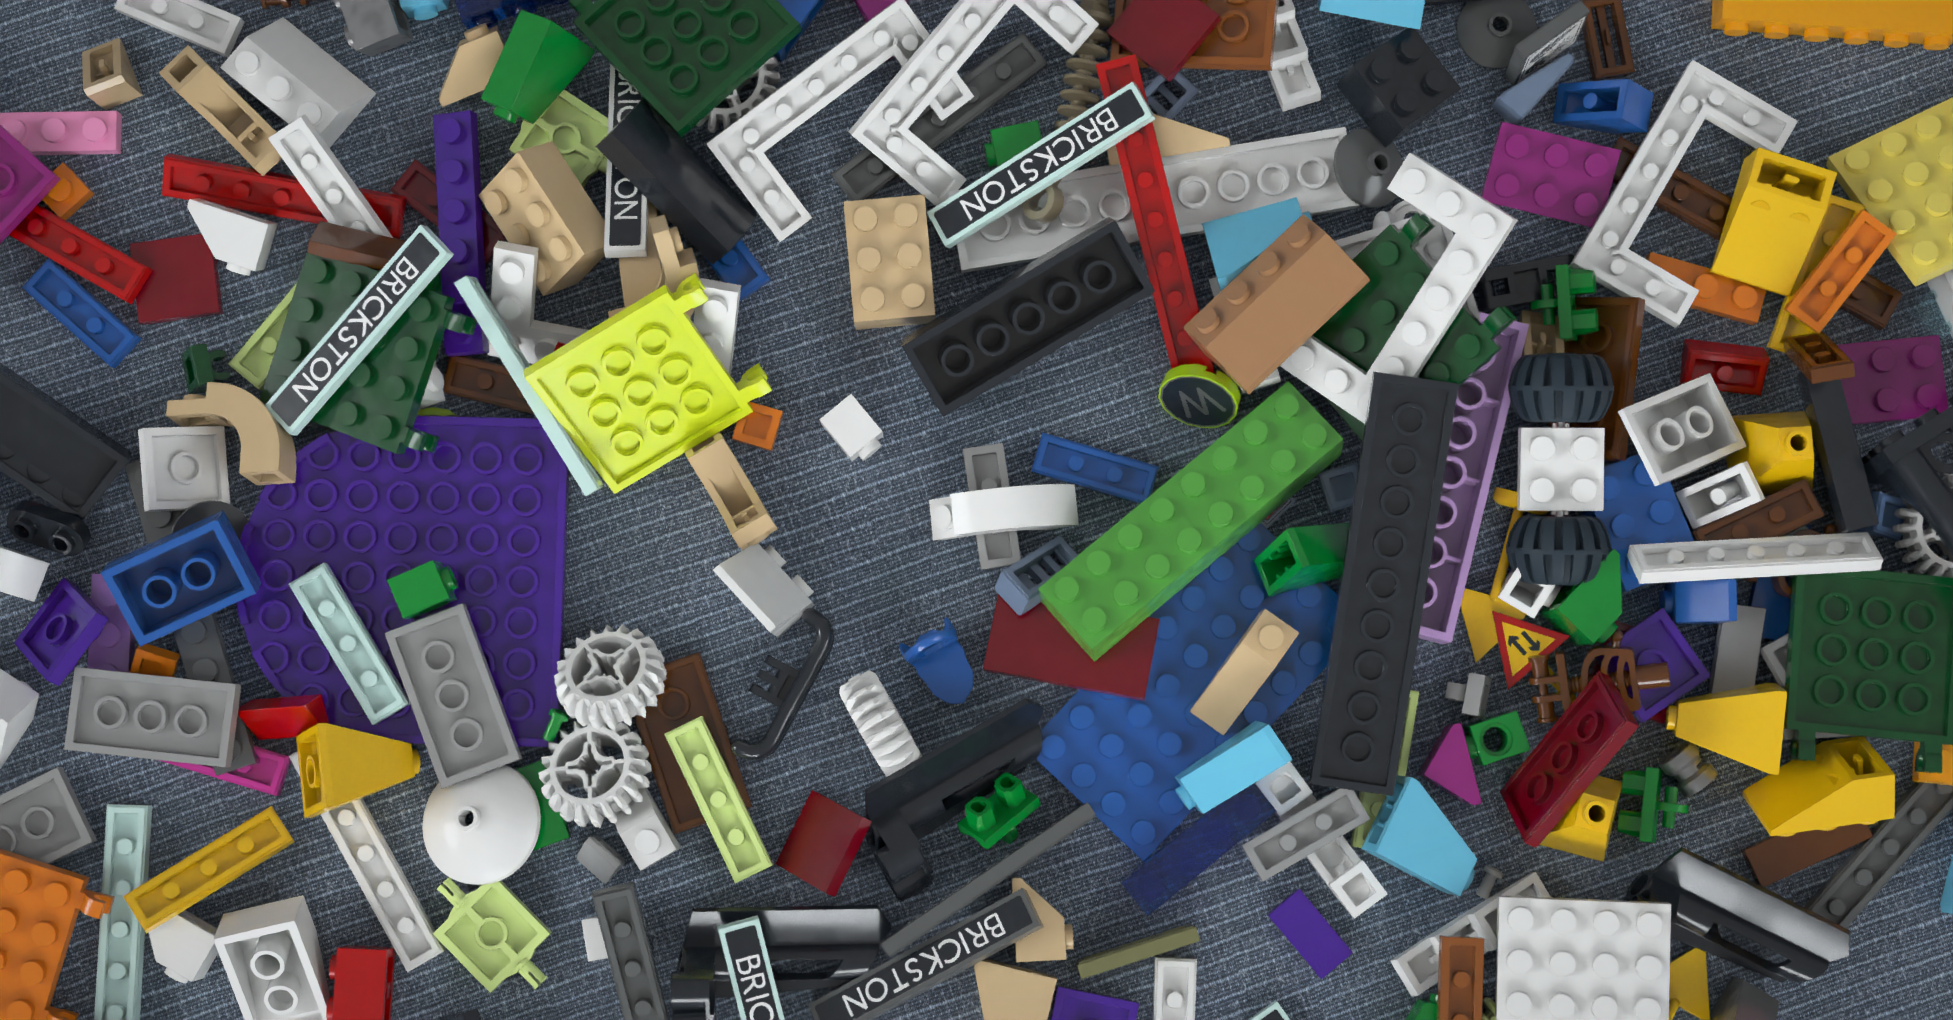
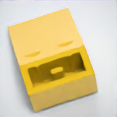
[1710,147,1837,297]
[1742,736,1895,837]

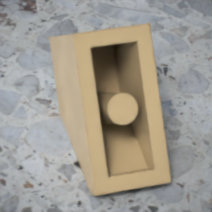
[439,23,505,107]
[1011,876,1074,962]

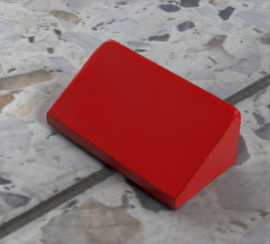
[1680,339,1770,396]
[238,694,329,740]

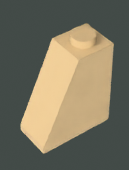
[974,959,1057,1020]

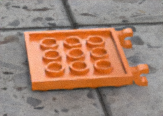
[0,849,115,1020]

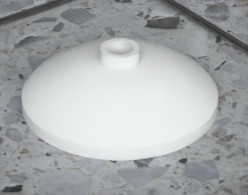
[422,765,541,885]

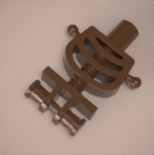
[1528,629,1671,723]

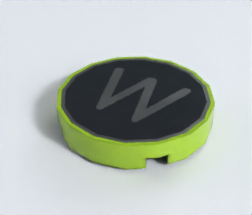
[1158,364,1241,428]

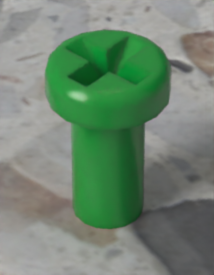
[542,708,569,742]

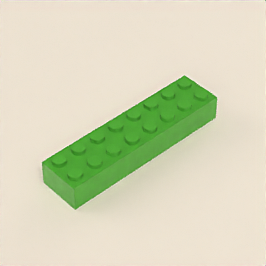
[1038,381,1344,662]

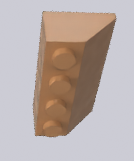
[1183,214,1370,395]

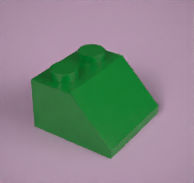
[1540,549,1622,647]

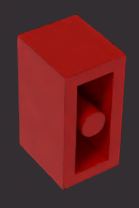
[326,945,395,1020]

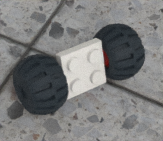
[1506,353,1614,585]

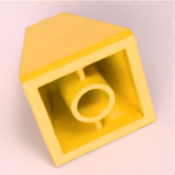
[1726,411,1814,495]
[1666,683,1787,775]
[296,723,420,818]
[1523,776,1622,862]

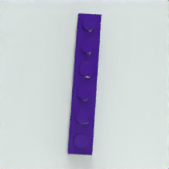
[433,110,489,357]

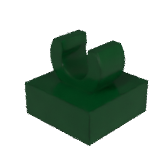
[181,344,230,394]

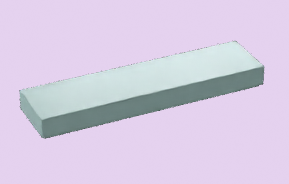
[288,563,410,725]

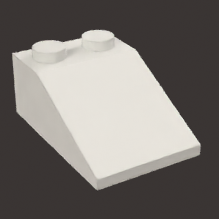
[1618,373,1747,486]
[713,544,815,638]
[213,895,330,1020]

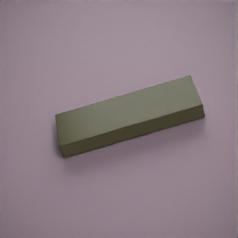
[1076,923,1200,979]

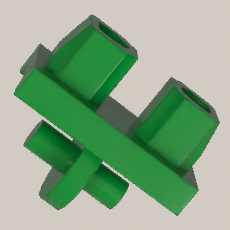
[1530,264,1599,342]
[1618,767,1689,843]
[957,772,1041,850]

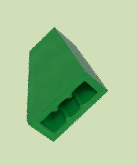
[480,10,595,124]
[1254,522,1350,597]

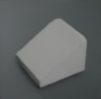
[577,835,626,883]

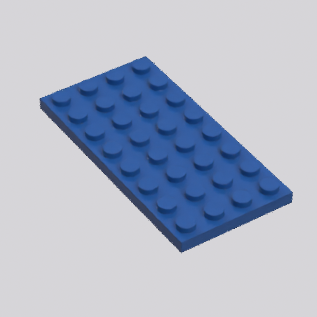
[1036,523,1338,861]

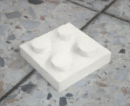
[138,426,230,512]

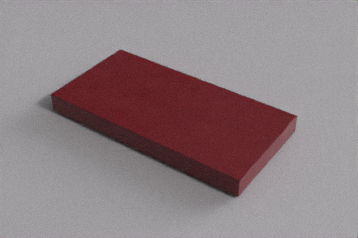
[983,594,1160,701]
[1500,671,1639,848]

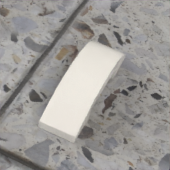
[1255,761,1387,919]

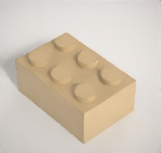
[478,141,605,296]
[843,194,936,330]

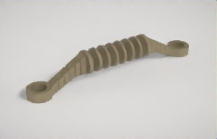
[1022,0,1114,224]

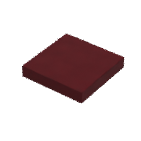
[1106,0,1221,83]
[130,234,223,325]
[776,790,872,897]

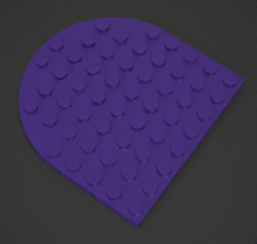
[236,416,569,747]

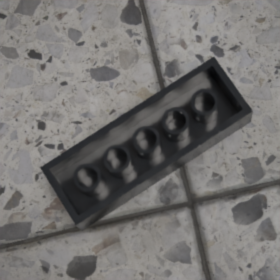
[898,217,1155,416]

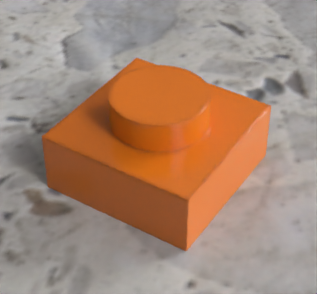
[42,162,95,220]
[732,402,784,452]
[130,644,181,677]

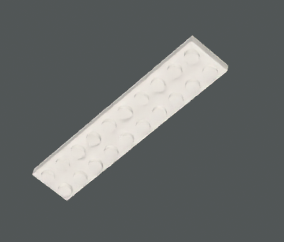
[948,127,1359,273]

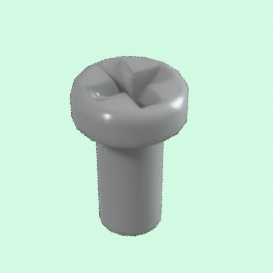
[1476,865,1504,899]

